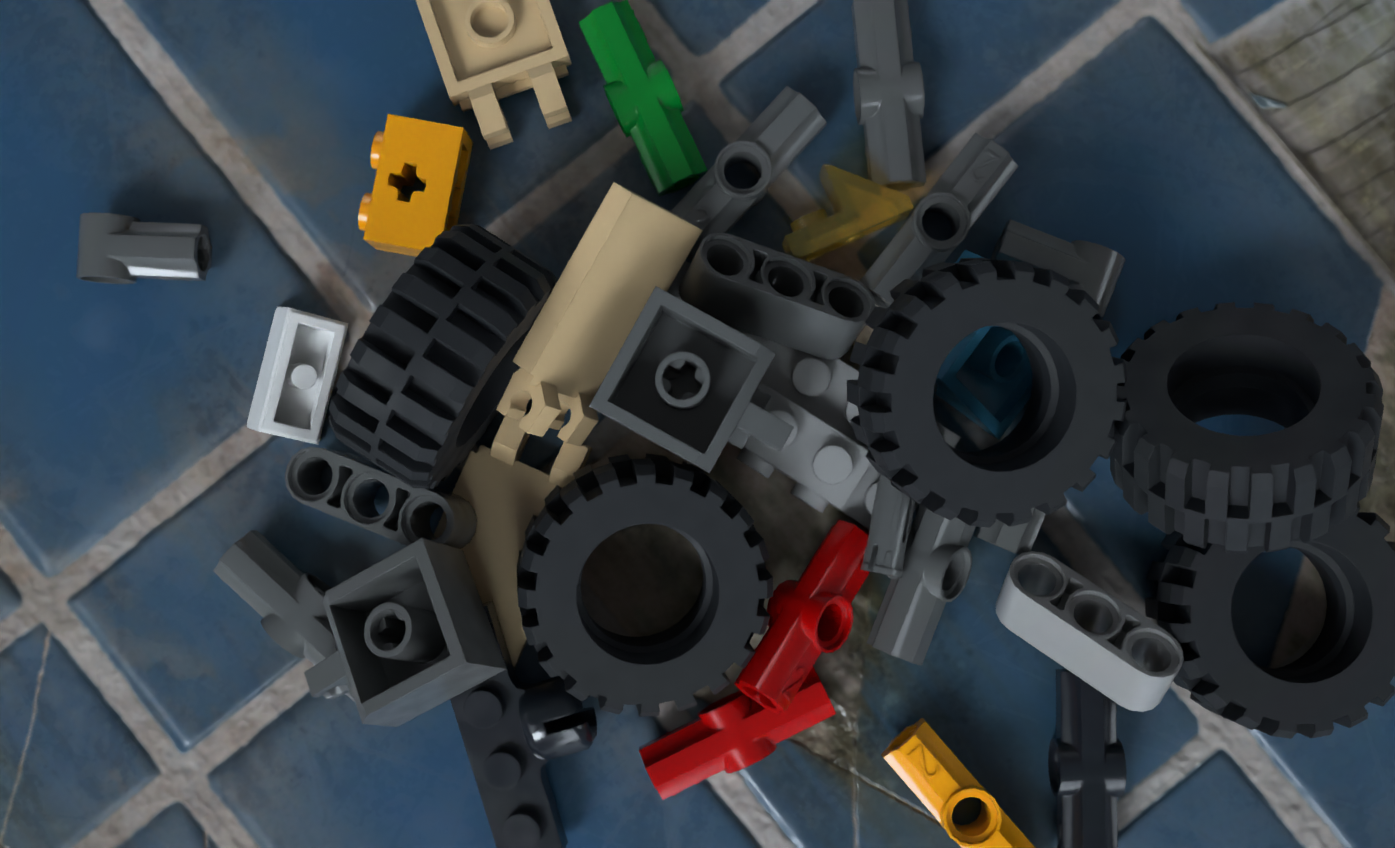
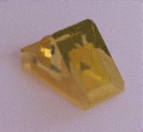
[782,164,914,262]

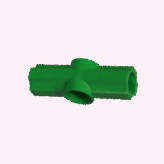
[579,0,708,197]

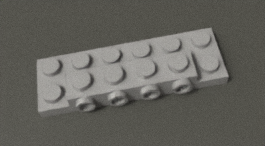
[666,260,961,530]

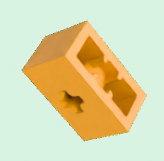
[358,114,473,257]

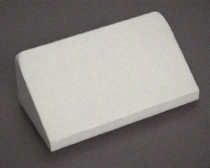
[247,307,349,445]

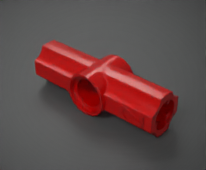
[734,520,870,714]
[639,667,836,800]

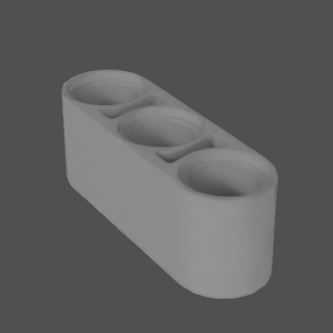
[996,551,1184,712]

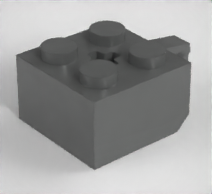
[589,286,794,474]
[304,538,506,727]

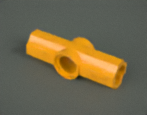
[881,718,1036,848]

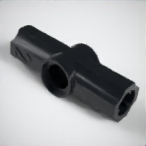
[1048,669,1127,848]

